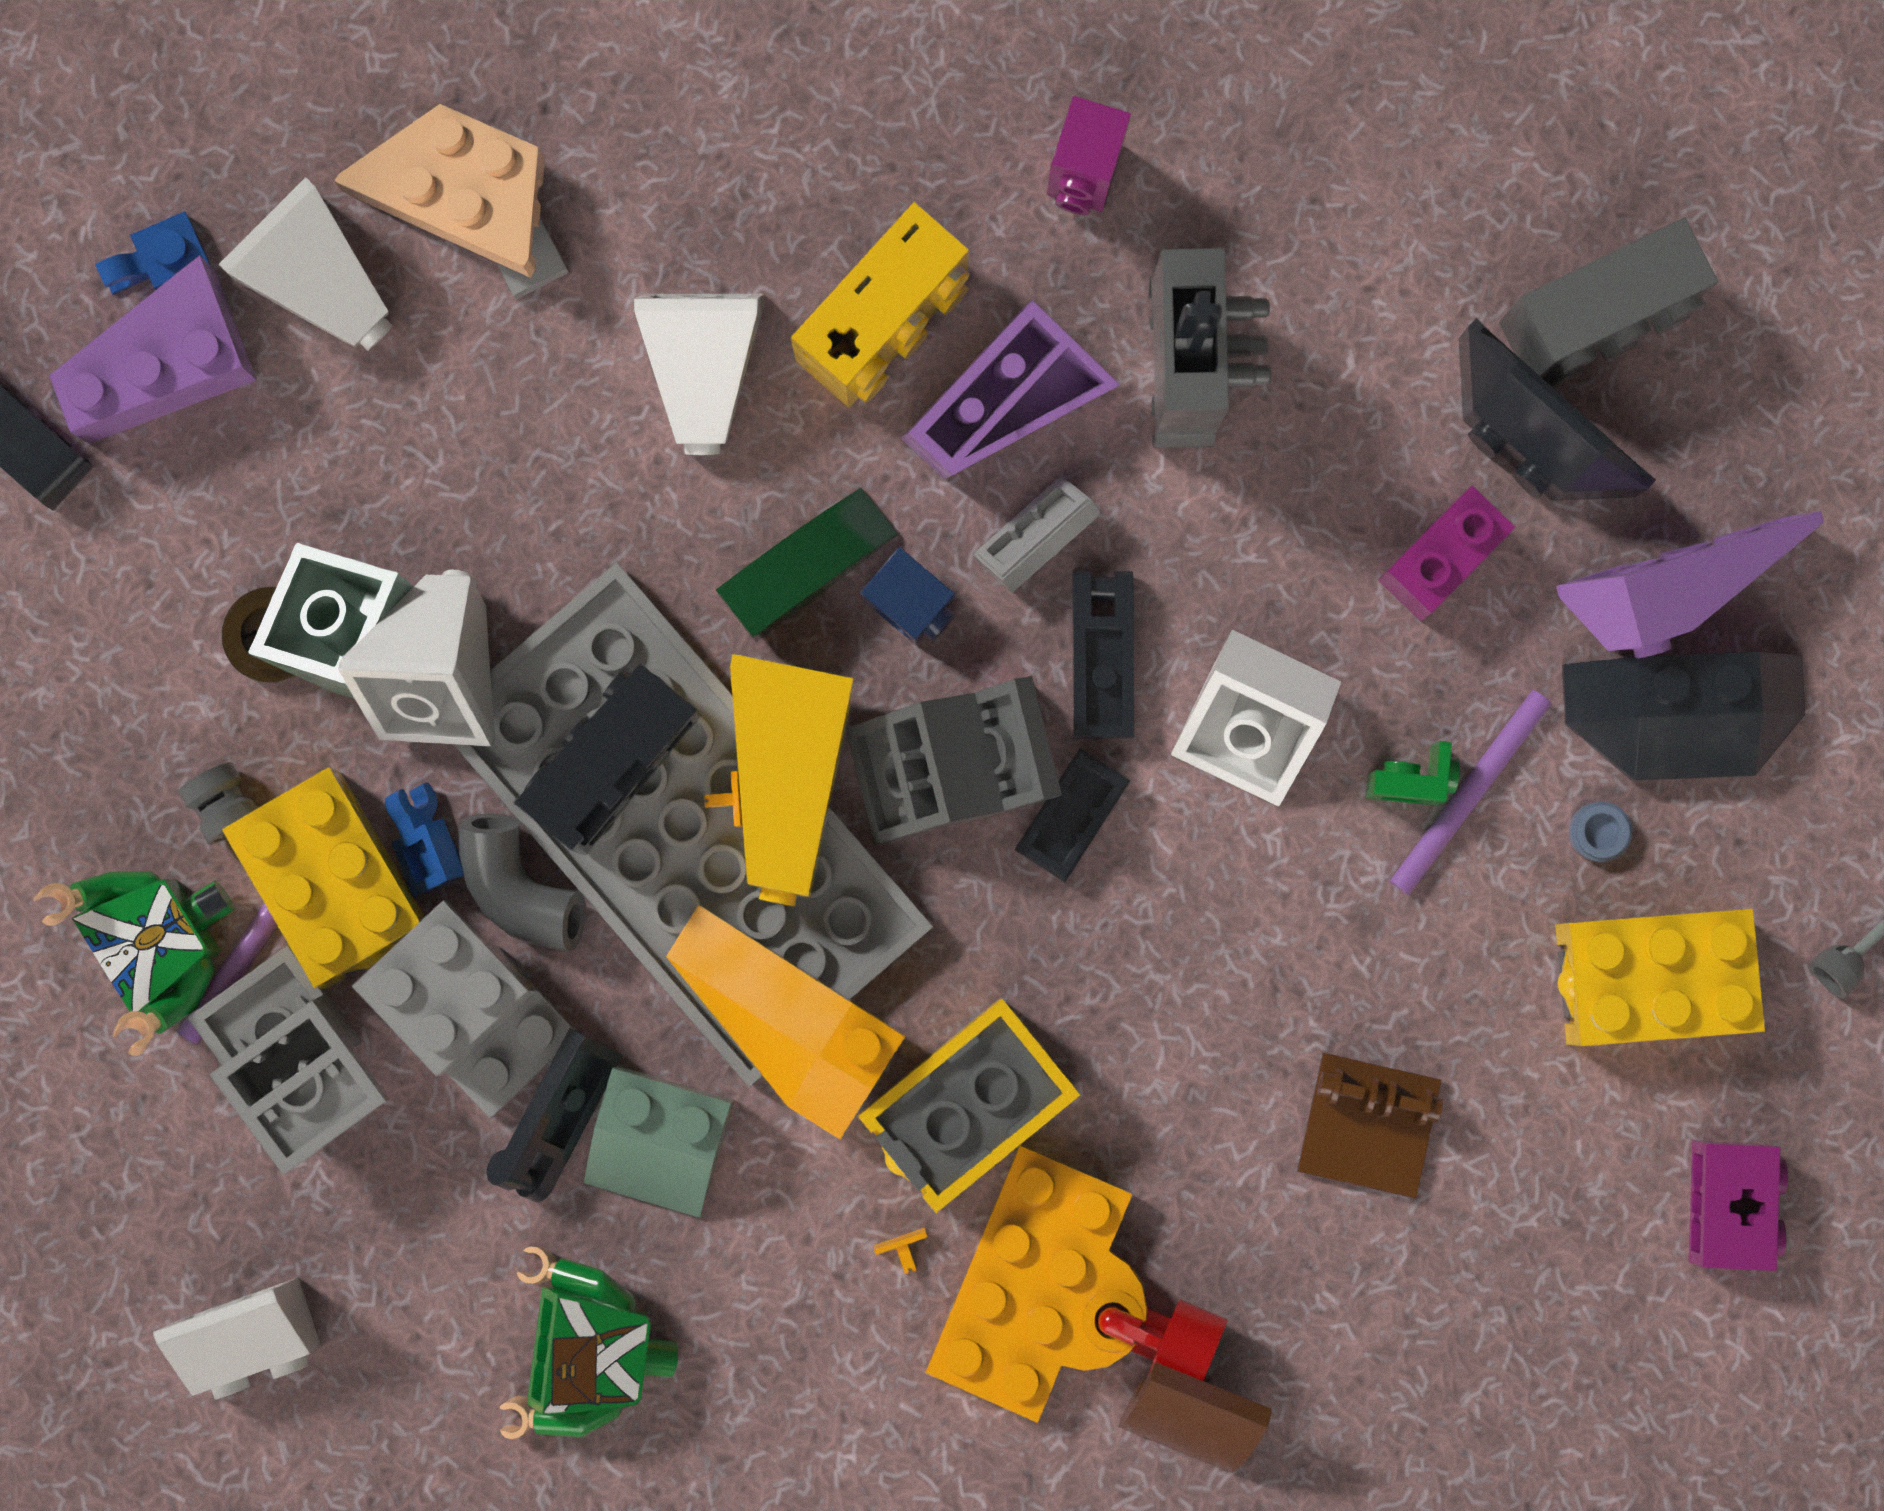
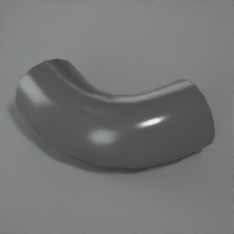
[459,813,586,952]

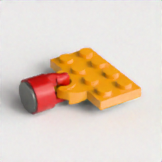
[925,1146,1232,1423]

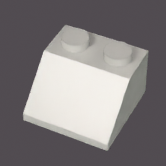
[1171,630,1341,807]
[153,1278,321,1400]

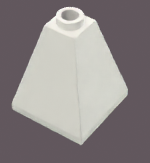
[219,177,393,351]
[634,294,764,455]
[337,569,494,746]

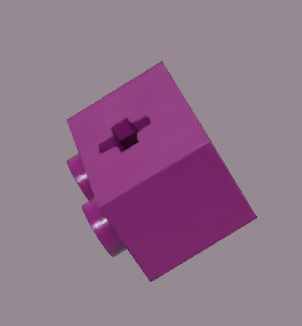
[1046,95,1131,215]
[1378,485,1516,621]
[1688,1140,1788,1271]

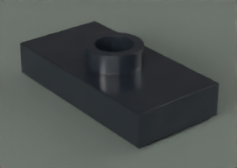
[1014,748,1130,883]

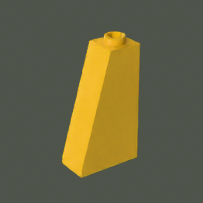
[730,654,855,907]

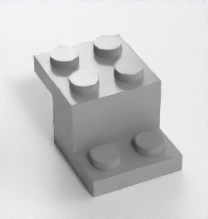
[352,900,580,1119]
[187,945,389,1175]

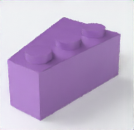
[49,255,257,444]
[900,300,1120,479]

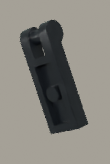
[1072,571,1135,739]
[486,1028,624,1202]

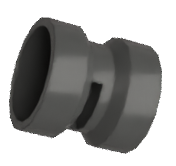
[178,762,258,845]

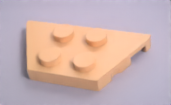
[334,104,545,278]

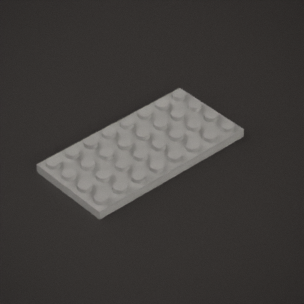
[454,562,933,1087]

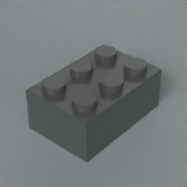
[1499,217,1719,386]

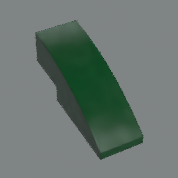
[716,488,898,642]

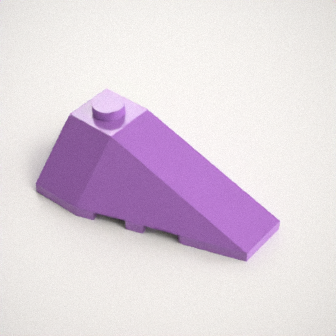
[1556,511,1824,658]

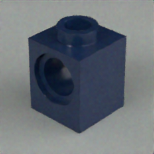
[860,547,956,646]

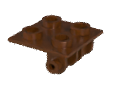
[1297,1053,1443,1199]

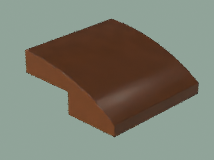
[1118,1362,1272,1473]

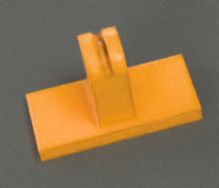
[704,771,743,827]
[873,1227,927,1274]

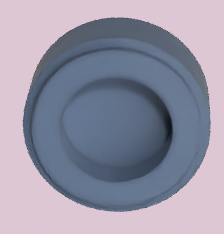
[1569,802,1632,862]

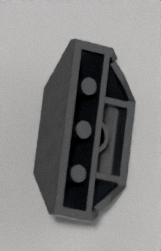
[1459,318,1656,501]
[1562,652,1805,781]

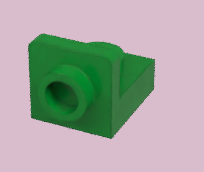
[1365,741,1460,806]

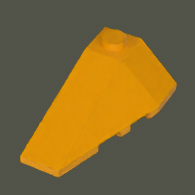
[666,905,905,1139]

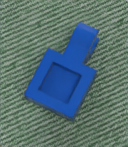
[95,211,212,295]
[385,782,464,898]

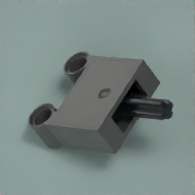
[1148,248,1272,448]

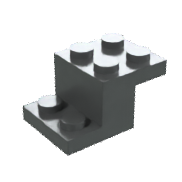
[846,676,1062,845]

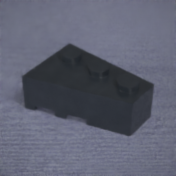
[513,664,702,856]

